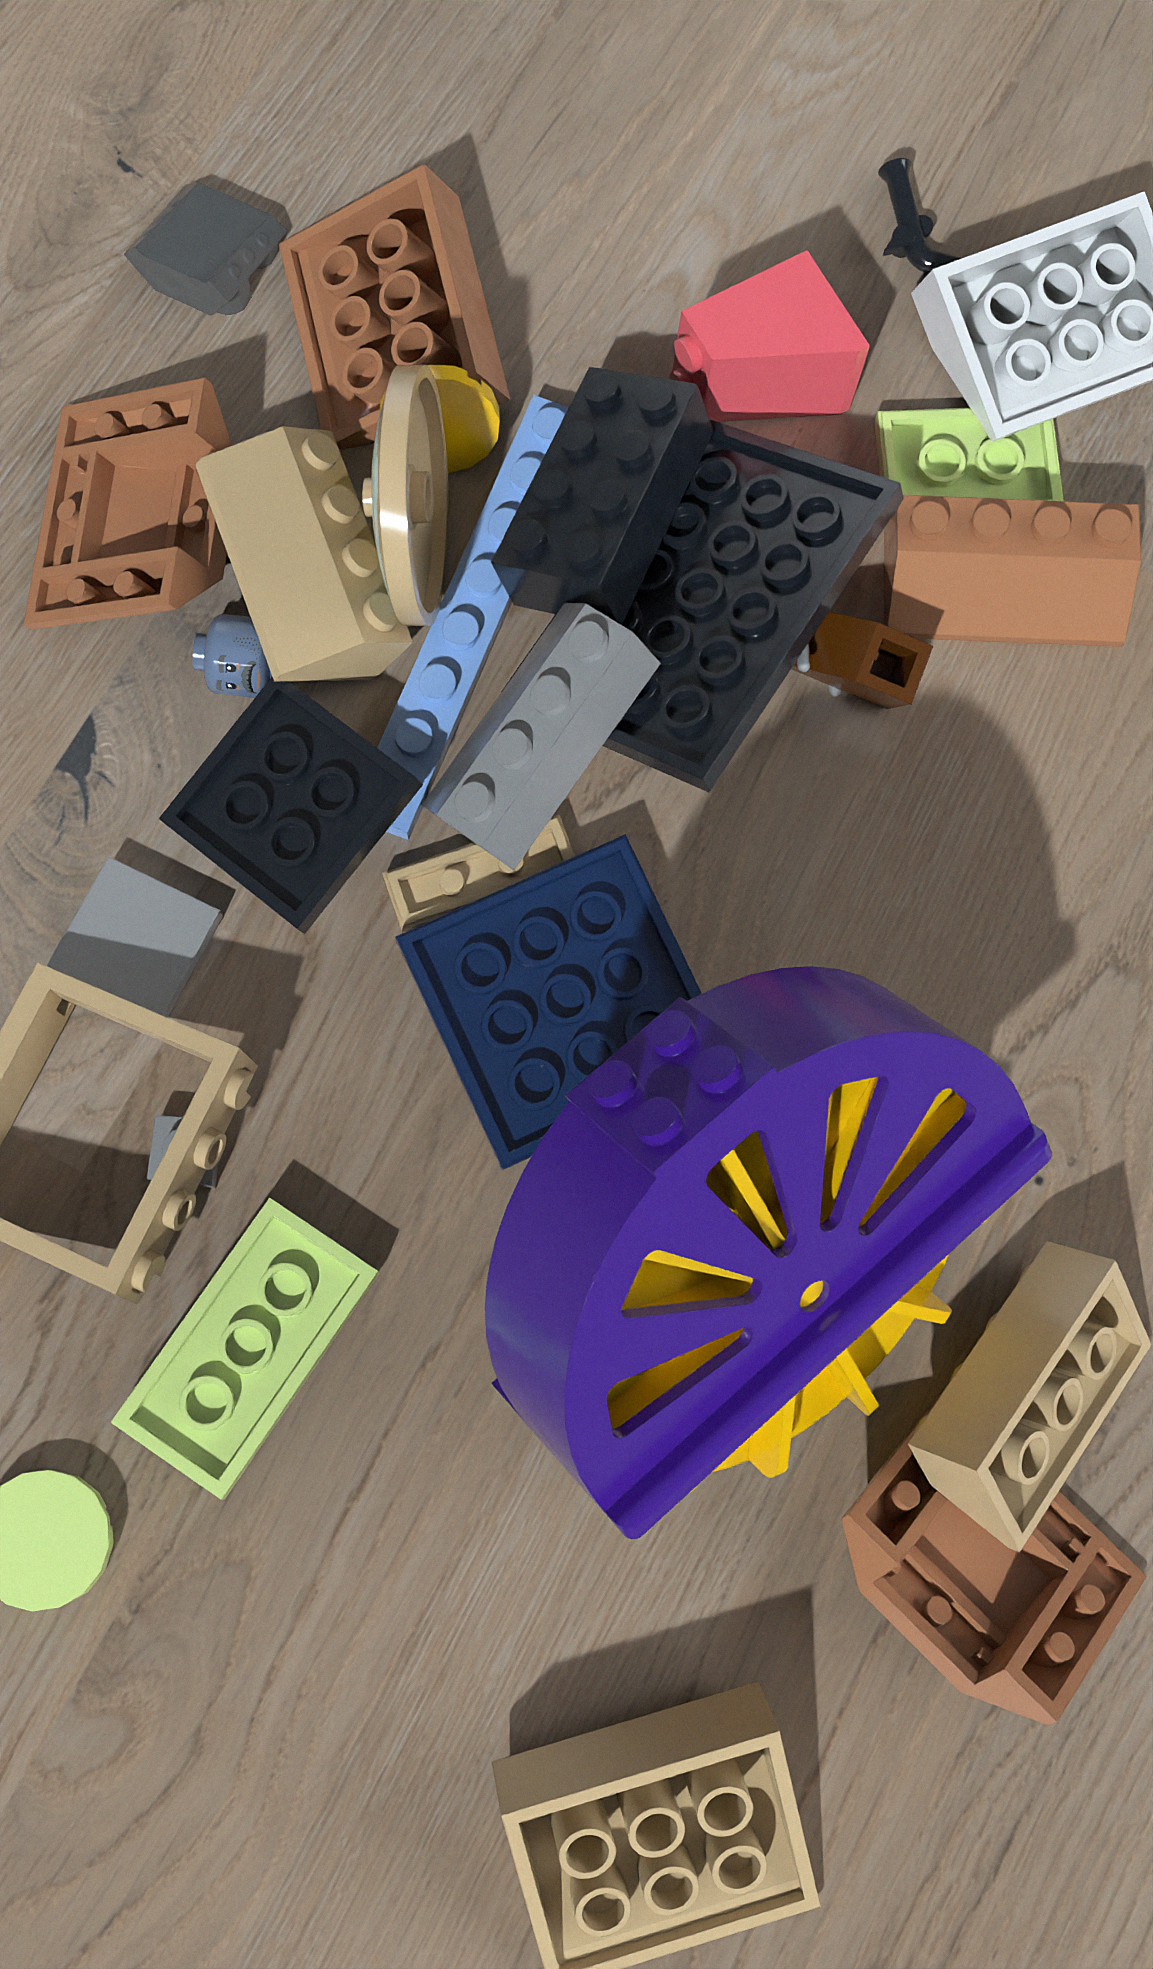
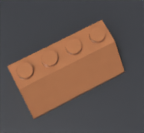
[884,495,1141,647]

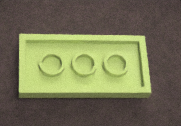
[111,1197,380,1500]

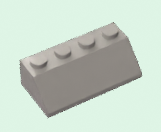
[422,603,661,870]

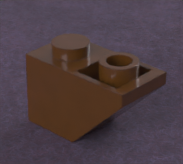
[791,611,933,709]

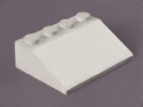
[911,191,1153,442]

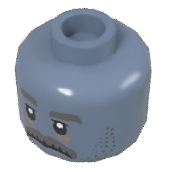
[192,614,272,698]

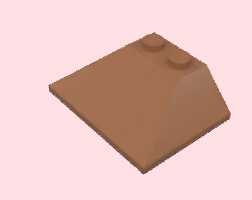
[23,378,232,630]
[841,1386,1147,1726]

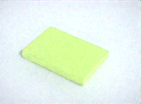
[874,408,1064,501]

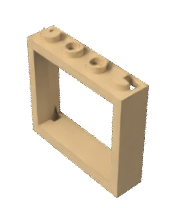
[0,962,258,1305]

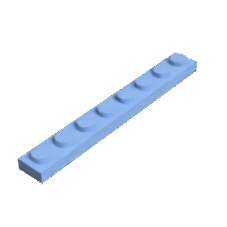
[377,394,569,840]

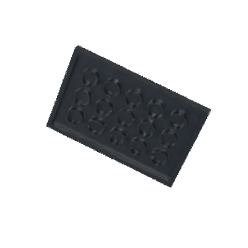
[501,419,904,792]

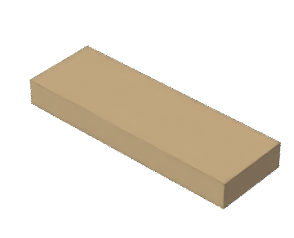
[382,815,575,933]

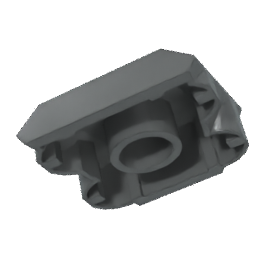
[124,182,288,316]

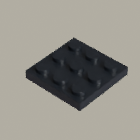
[159,677,423,934]

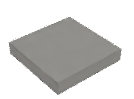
[46,857,223,1018]

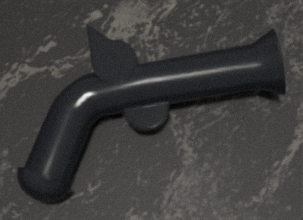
[878,158,967,274]

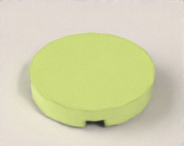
[0,1470,114,1611]

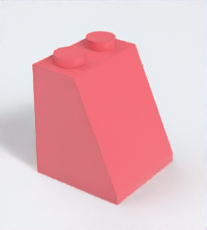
[669,250,870,422]

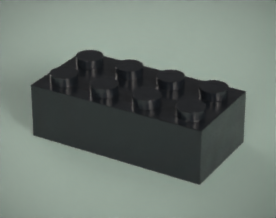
[491,367,714,625]

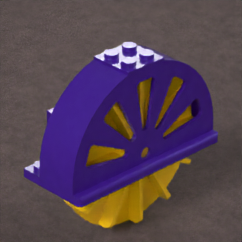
[485,966,1052,1539]

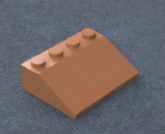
[279,164,510,450]

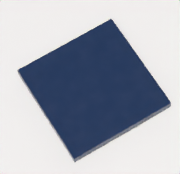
[395,834,702,1171]

